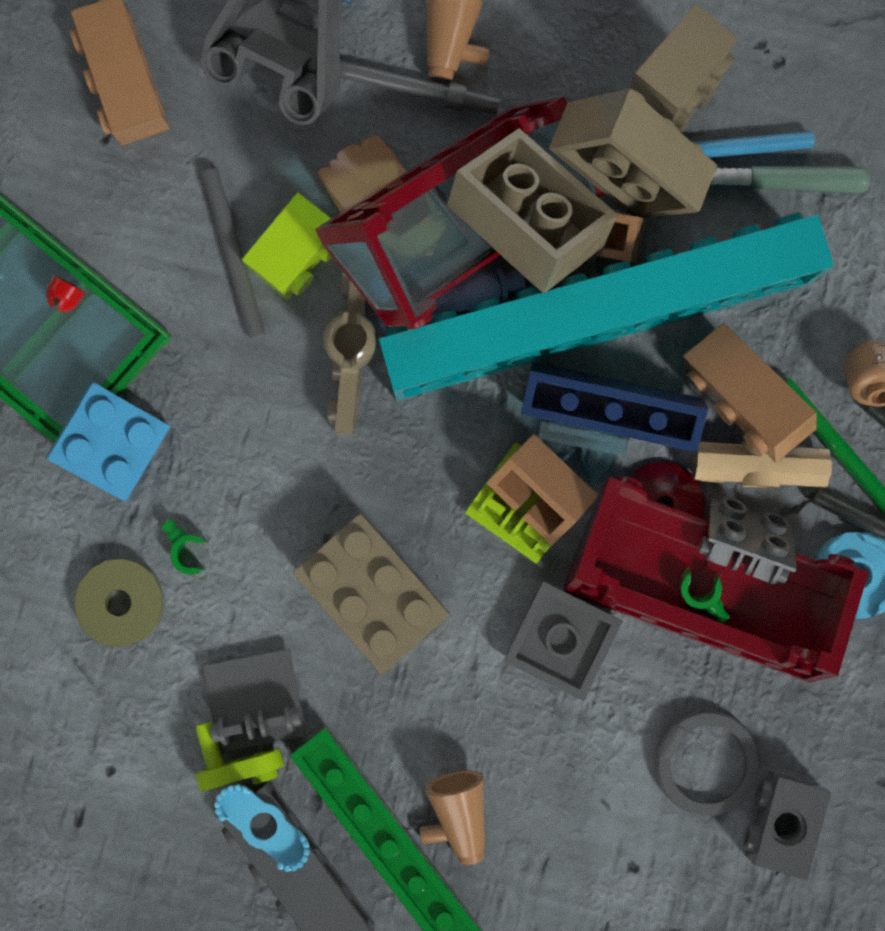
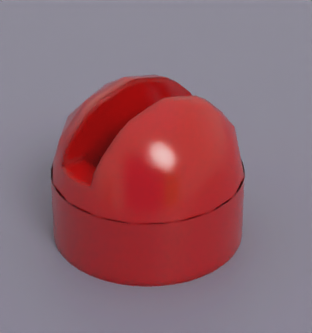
[45,275,86,312]

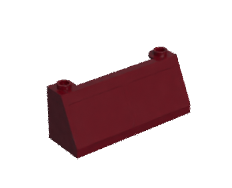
[562,476,869,683]

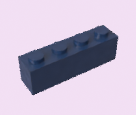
[521,361,708,452]

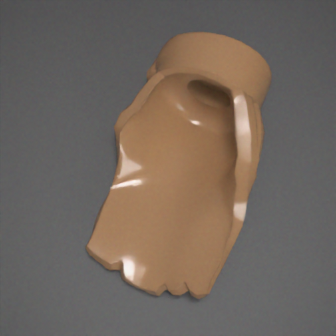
[318,134,450,268]

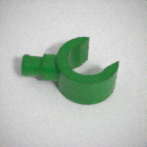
[161,518,209,575]
[680,567,730,624]

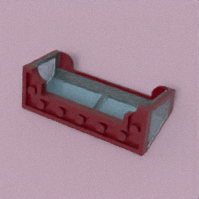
[315,96,604,330]

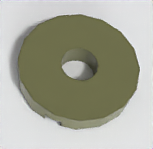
[74,559,165,647]

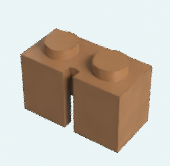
[486,434,599,546]

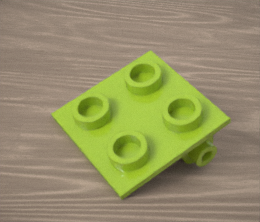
[465,442,551,564]

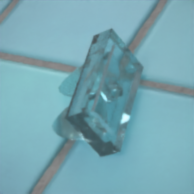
[538,418,629,486]

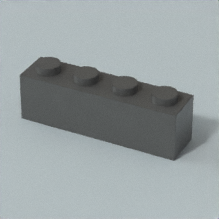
[221,781,375,931]

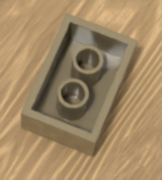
[630,4,739,133]
[548,88,717,218]
[447,128,618,294]
[293,513,450,675]

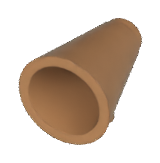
[426,0,489,81]
[420,770,485,865]

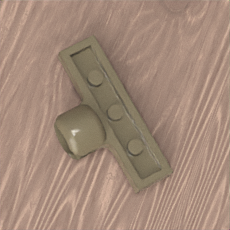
[323,256,378,437]

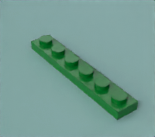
[290,727,483,931]

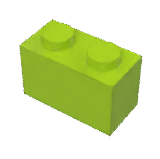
[242,192,341,301]

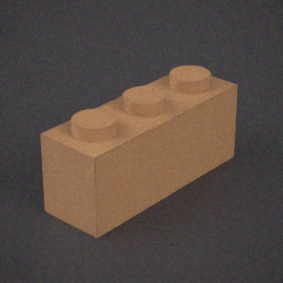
[69,0,170,146]
[683,322,817,463]

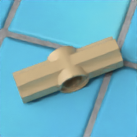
[691,441,832,488]

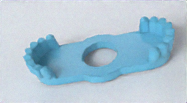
[214,784,310,872]

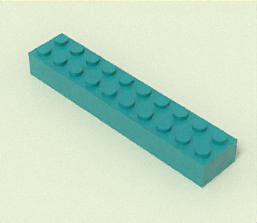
[379,212,834,401]

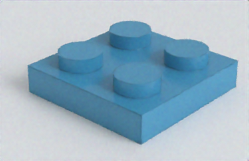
[46,381,171,502]

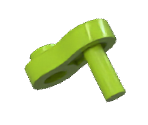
[194,721,285,791]

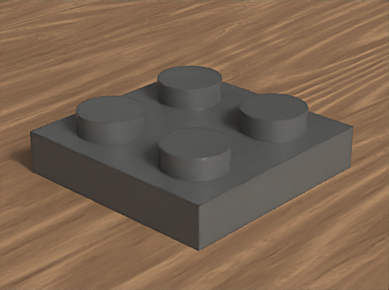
[503,581,623,701]

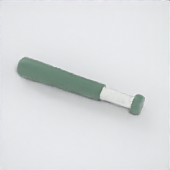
[710,166,870,193]

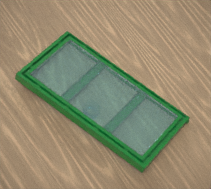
[0,194,171,442]

